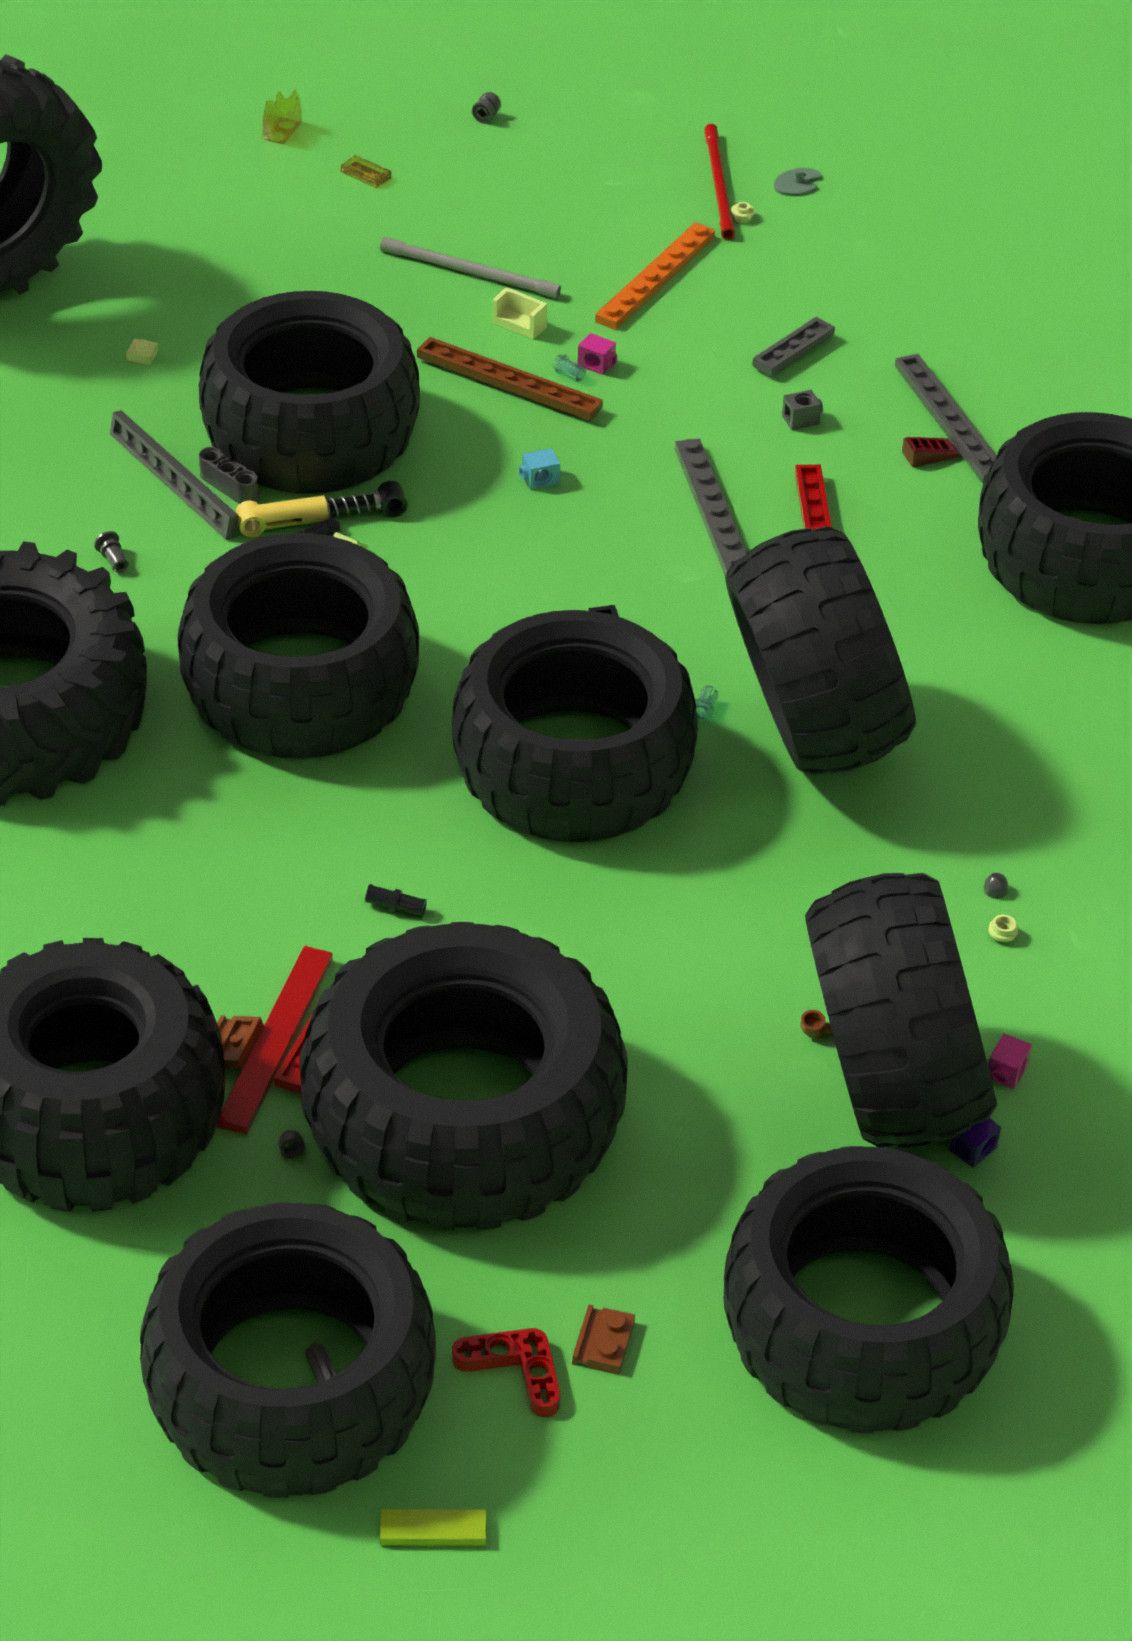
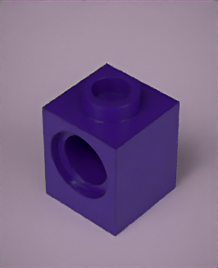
[949,1118,1001,1168]

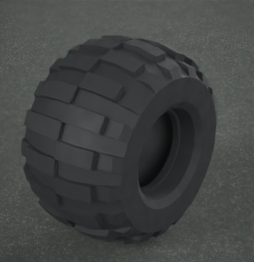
[0,938,226,1212]

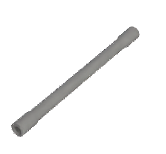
[380,237,561,299]

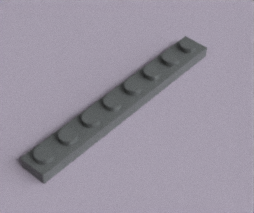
[895,354,996,483]
[110,410,238,539]
[675,438,746,576]

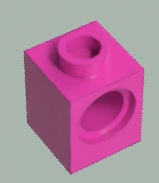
[577,333,618,375]
[988,1033,1032,1089]

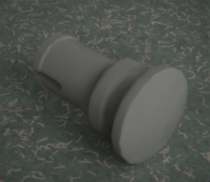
[94,531,129,572]

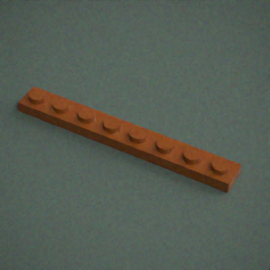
[417,337,603,421]

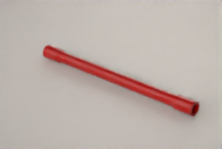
[704,124,735,240]

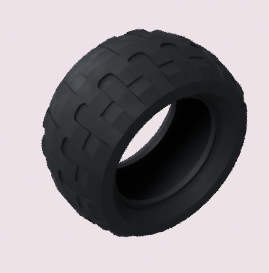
[198,291,420,494]
[978,412,1132,624]
[725,526,916,776]
[177,533,419,758]
[452,610,698,842]
[805,873,997,1148]
[723,1146,1014,1433]
[140,1203,436,1498]

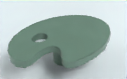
[774,168,821,196]

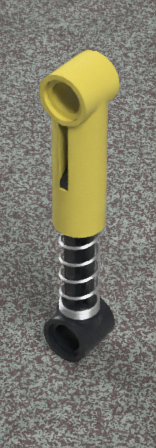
[235,481,408,537]

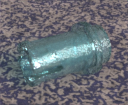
[553,355,586,382]
[695,686,719,719]

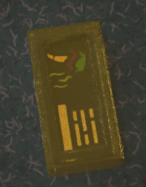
[341,155,391,188]

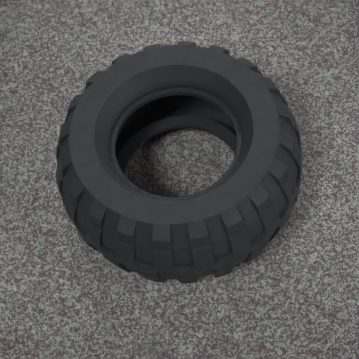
[300,922,628,1231]

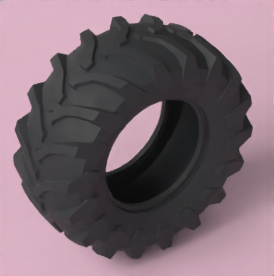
[0,54,102,295]
[0,541,147,805]

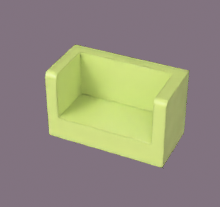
[492,287,547,340]

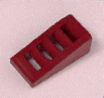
[902,437,959,467]

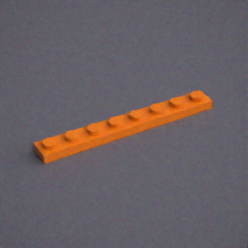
[595,222,715,330]

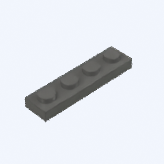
[752,317,835,376]

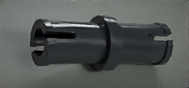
[365,884,427,918]

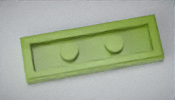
[380,1509,486,1546]

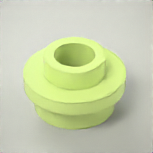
[731,202,755,223]
[988,914,1018,942]

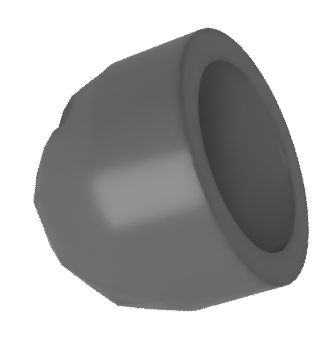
[984,873,1008,899]
[278,1130,305,1158]

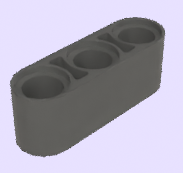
[199,447,258,504]

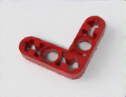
[452,1328,560,1417]

